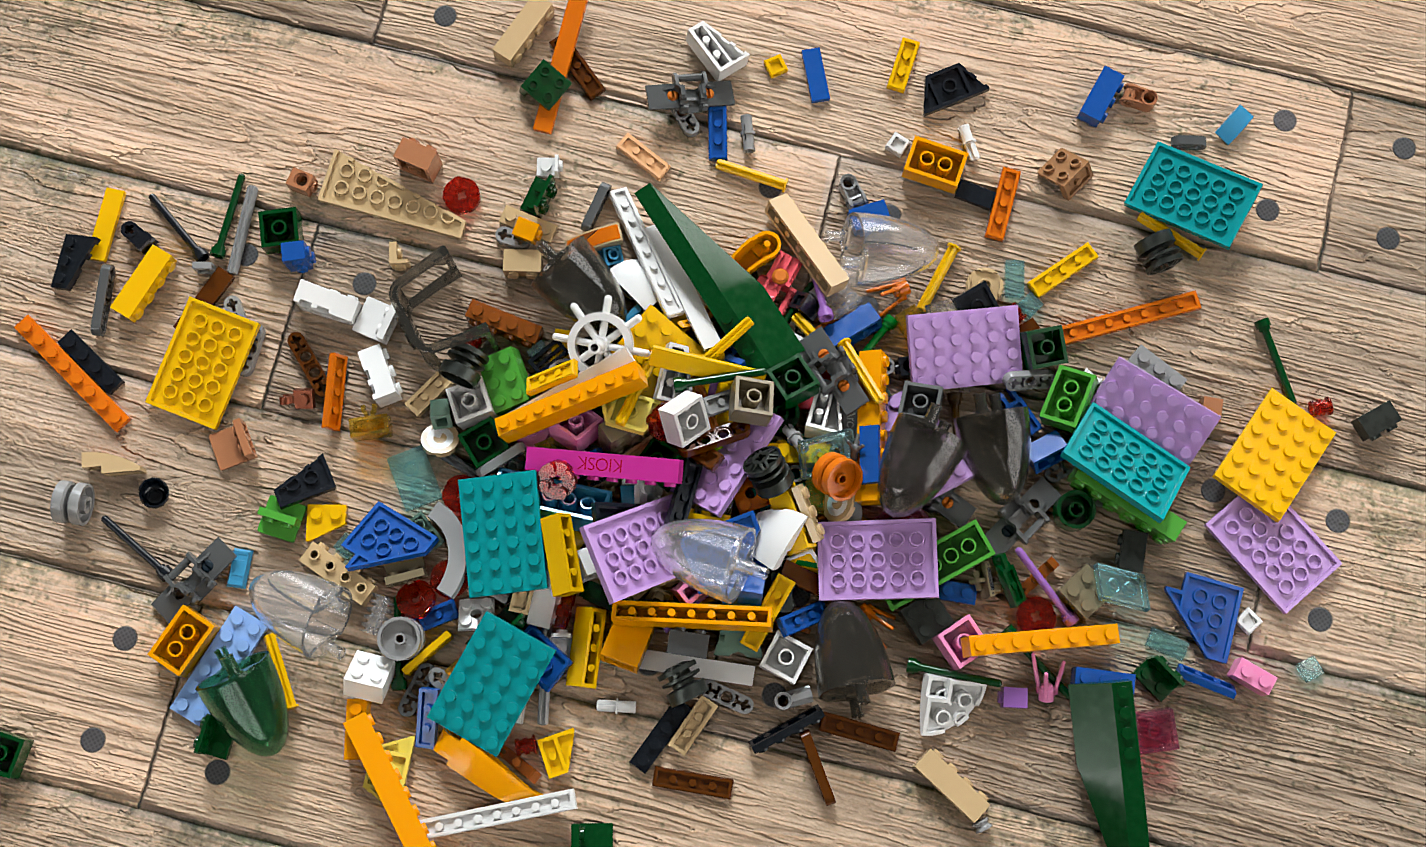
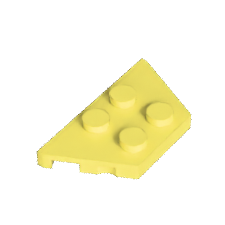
[601,395,667,436]
[363,736,416,802]

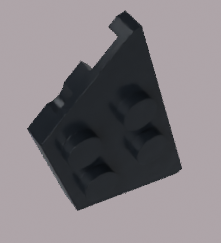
[923,63,990,117]

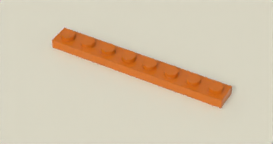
[14,314,132,433]

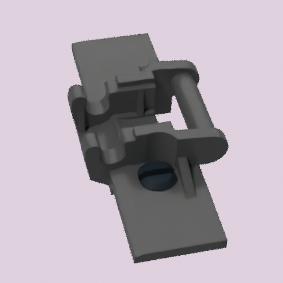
[985,477,1062,555]
[151,537,237,623]

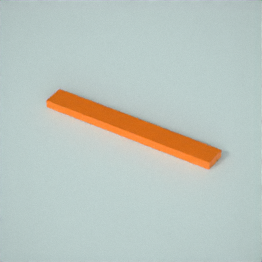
[533,0,588,135]
[1062,290,1202,345]

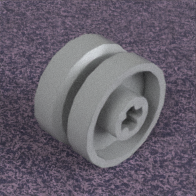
[50,480,95,526]
[377,617,426,661]

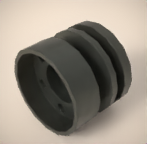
[1134,228,1184,276]
[438,341,489,389]
[743,446,795,499]
[657,659,709,708]

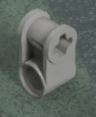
[838,174,868,210]

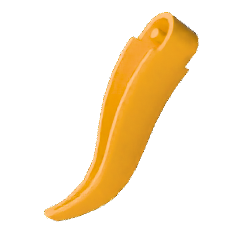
[678,231,781,329]
[434,728,544,802]

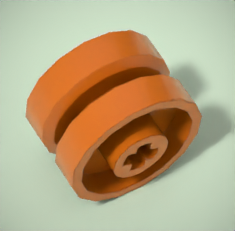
[812,452,863,501]

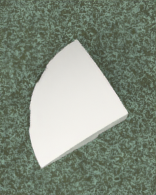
[606,259,658,312]
[750,509,808,570]
[920,672,987,736]

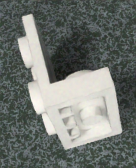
[352,297,403,345]

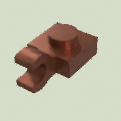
[279,388,316,409]

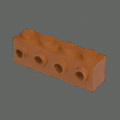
[465,299,544,349]

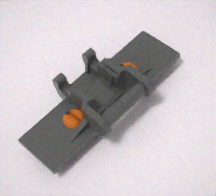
[645,71,735,114]
[800,326,870,416]
[920,487,977,528]

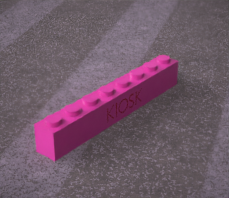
[525,447,684,487]

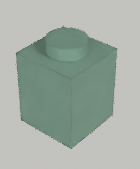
[430,398,453,430]

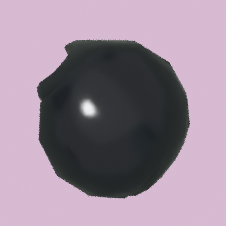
[138,477,169,509]

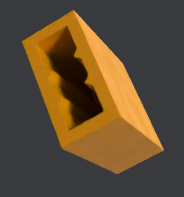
[600,623,654,674]

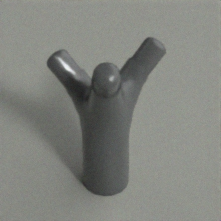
[846,434,865,462]

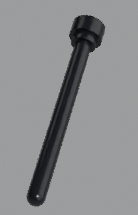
[149,193,210,262]
[101,515,173,582]

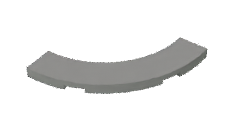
[427,501,467,600]

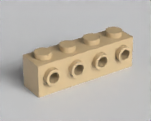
[299,541,379,607]

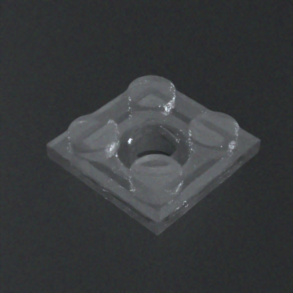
[817,285,863,320]

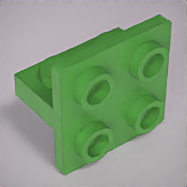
[257,495,307,543]

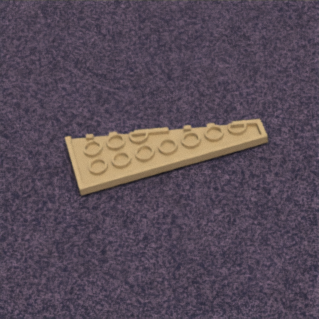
[317,149,467,240]

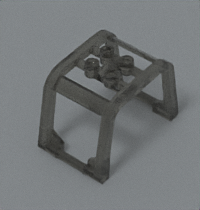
[389,246,501,371]

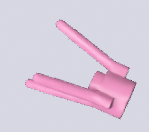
[1031,653,1066,703]

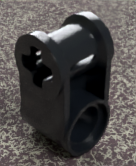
[121,221,159,255]

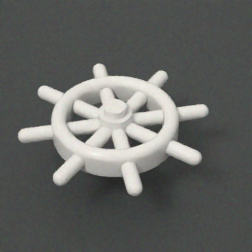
[552,295,650,372]

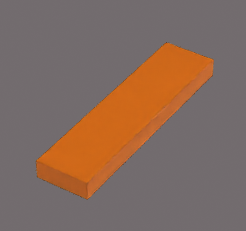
[984,167,1021,242]
[321,352,348,431]

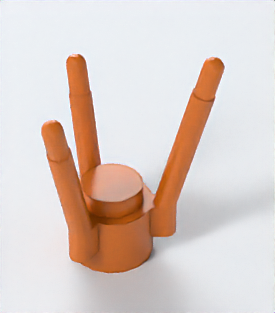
[866,280,911,317]
[855,603,896,649]

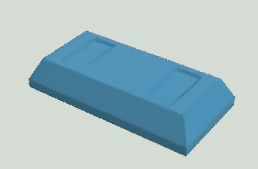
[226,548,254,589]

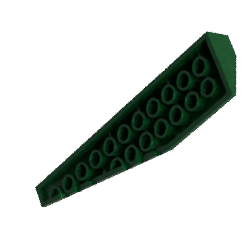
[634,183,805,370]
[1068,679,1150,847]

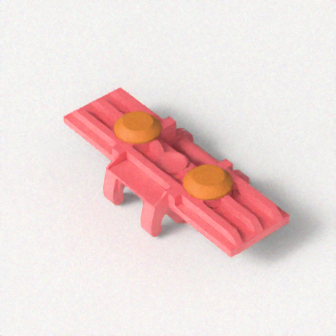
[757,250,803,317]

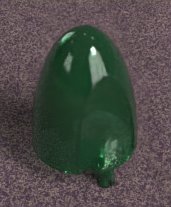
[195,646,289,757]

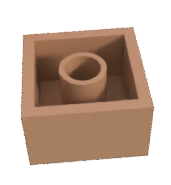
[393,137,443,183]

